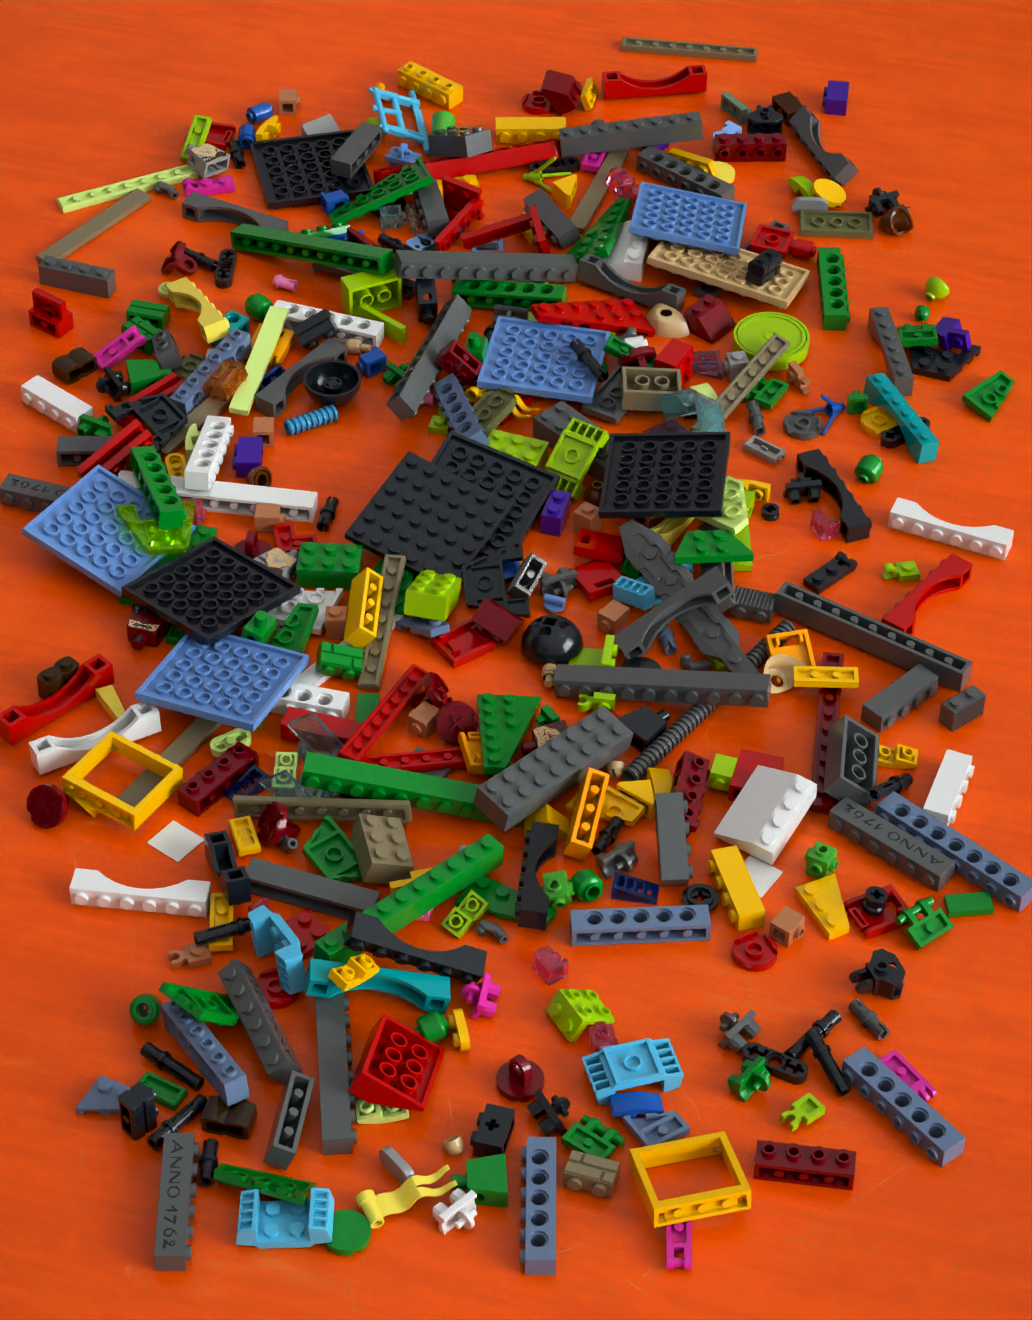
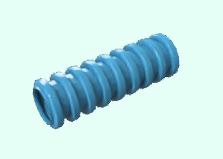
[284,404,338,436]

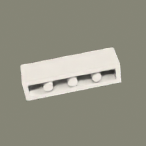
[21,375,94,433]
[923,749,975,826]

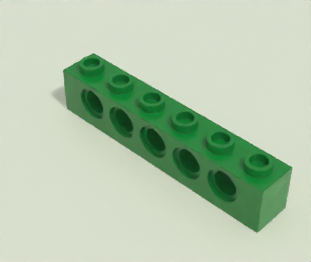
[817,247,850,330]
[451,279,568,312]
[129,446,187,529]

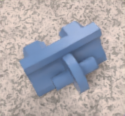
[385,143,421,167]

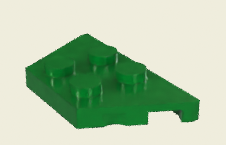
[674,529,754,564]
[302,814,363,883]
[159,982,239,1026]

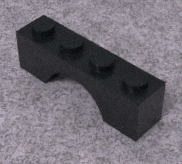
[204,830,251,906]

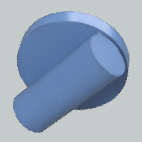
[543,593,566,613]

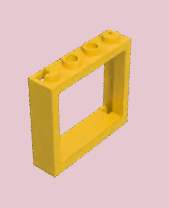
[62,731,183,831]
[629,1131,751,1228]

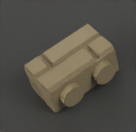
[563,1150,620,1198]

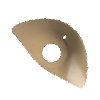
[646,303,690,338]
[763,654,808,694]

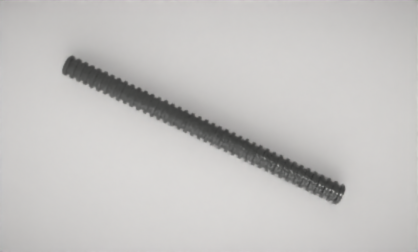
[622,620,796,781]

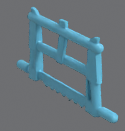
[368,87,430,154]

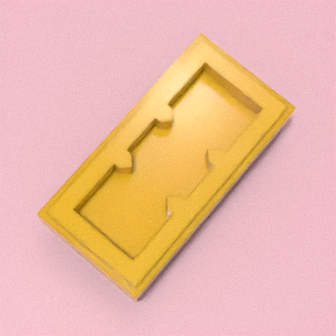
[580,77,599,111]
[228,815,261,857]

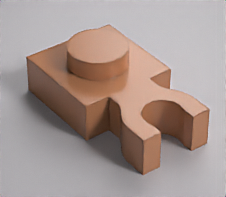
[786,361,811,395]
[168,943,212,970]

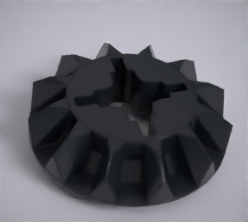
[682,884,719,913]

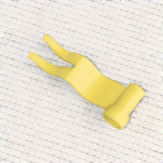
[355,1165,458,1229]

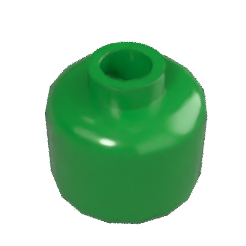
[245,293,273,321]
[854,454,884,484]
[570,869,604,903]
[129,993,162,1025]
[414,1010,450,1043]

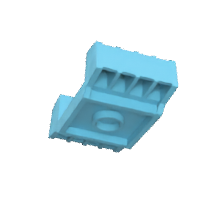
[613,553,694,611]
[248,905,306,995]
[581,1038,684,1105]
[236,1188,335,1249]

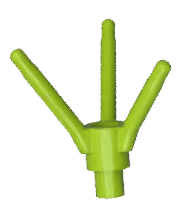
[523,156,572,194]

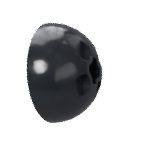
[303,360,361,407]
[521,615,583,664]

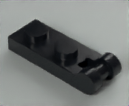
[803,551,858,595]

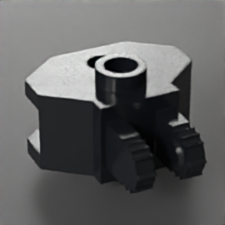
[747,105,783,134]
[849,949,906,1000]

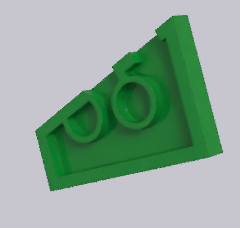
[299,222,350,237]
[961,370,1015,423]

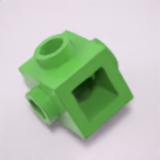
[804,841,839,879]
[541,870,575,909]

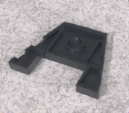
[909,344,981,382]
[105,393,188,453]
[462,540,531,618]

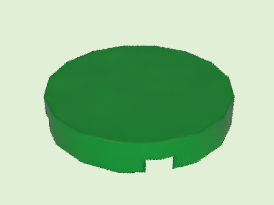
[324,1209,371,1256]

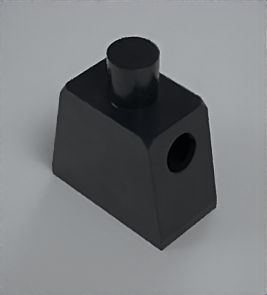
[416,279,438,325]
[618,706,670,753]

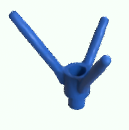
[792,394,846,436]

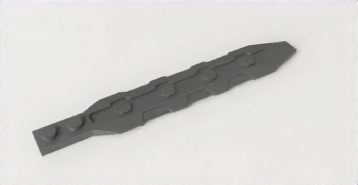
[619,519,760,674]

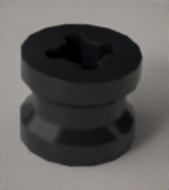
[862,886,888,915]

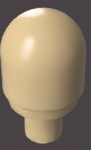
[344,339,371,355]
[541,663,557,688]

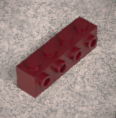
[713,133,787,162]
[177,741,259,817]
[670,750,710,839]
[753,1140,856,1190]

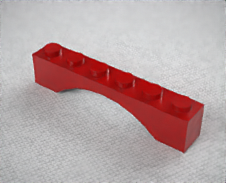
[602,65,707,100]
[881,553,973,635]
[0,654,114,746]

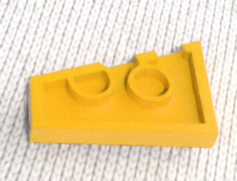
[565,785,646,827]
[795,873,850,940]

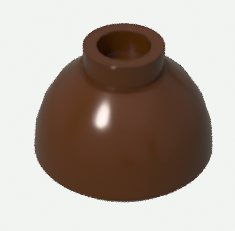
[245,466,272,487]
[583,481,603,507]

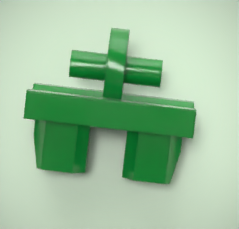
[382,361,410,388]
[77,414,113,436]
[727,1055,771,1102]

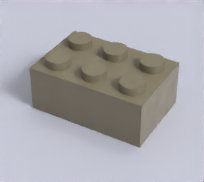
[620,366,682,412]
[350,814,414,884]

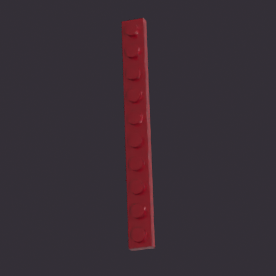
[809,652,844,812]

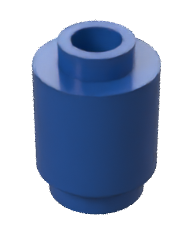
[246,102,273,124]
[238,124,256,149]

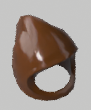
[878,204,914,235]

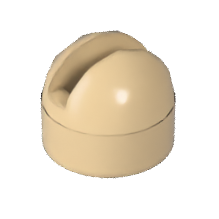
[607,761,625,778]
[442,1135,464,1155]

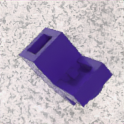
[935,317,972,351]

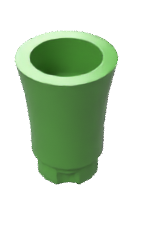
[431,110,456,134]

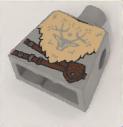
[186,143,230,179]
[254,548,299,581]

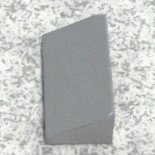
[301,114,340,136]

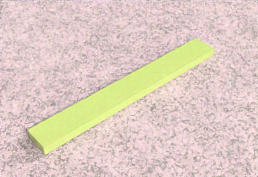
[57,164,199,213]
[229,306,289,416]

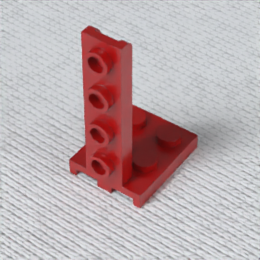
[434,175,484,251]
[460,205,551,254]

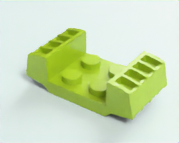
[545,417,610,500]

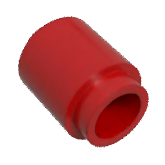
[789,238,817,260]

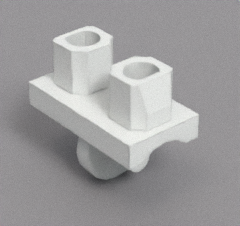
[432,1188,477,1235]

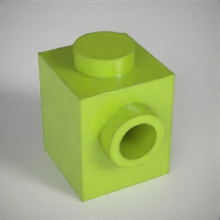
[708,753,738,792]

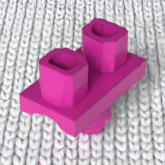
[461,972,501,1020]

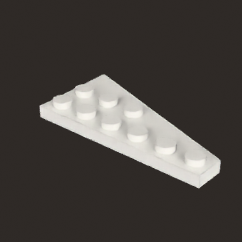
[267,588,343,635]

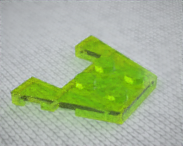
[116,501,196,555]

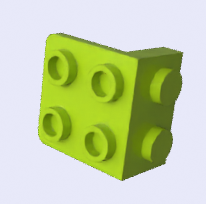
[569,634,618,667]
[545,989,615,1042]

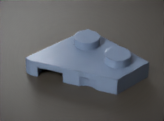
[396,616,450,638]
[76,1075,130,1116]
[623,1111,690,1147]

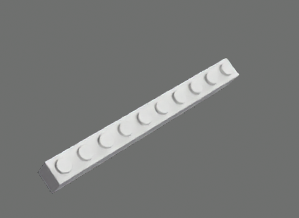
[118,470,318,523]

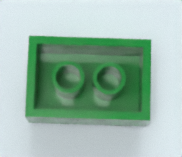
[296,542,363,591]

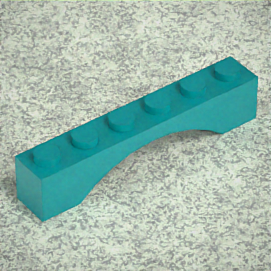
[863,373,939,464]
[306,958,451,1014]

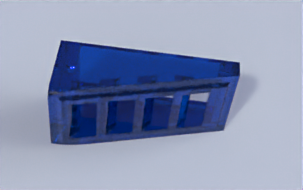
[223,764,272,803]
[611,872,660,905]

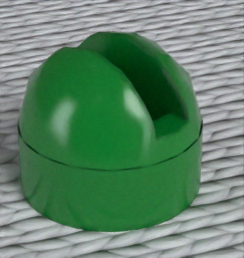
[915,305,930,321]

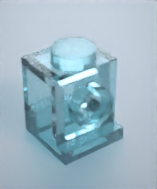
[379,205,406,232]

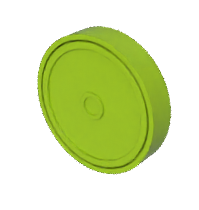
[733,312,810,371]

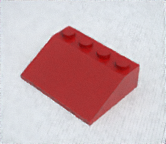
[348,1013,445,1112]

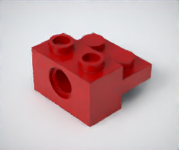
[28,288,74,339]

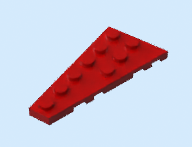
[530,298,655,337]

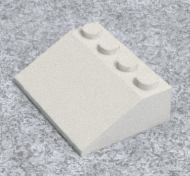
[604,220,653,282]
[713,765,817,866]

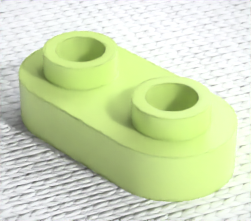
[210,728,252,758]

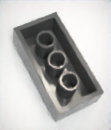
[823,715,879,807]

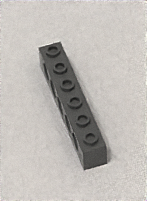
[636,145,735,201]

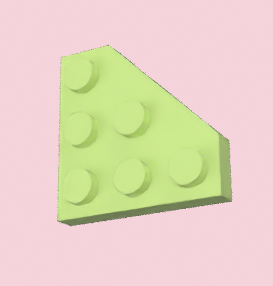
[695,475,749,535]

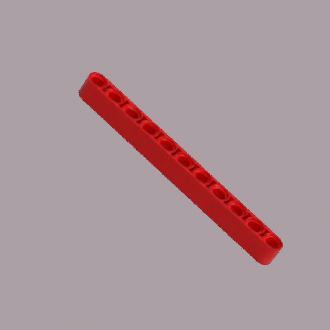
[373,139,561,184]

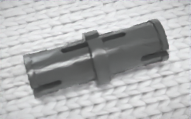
[746,400,766,436]
[848,998,890,1040]

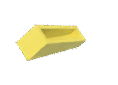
[95,685,125,721]

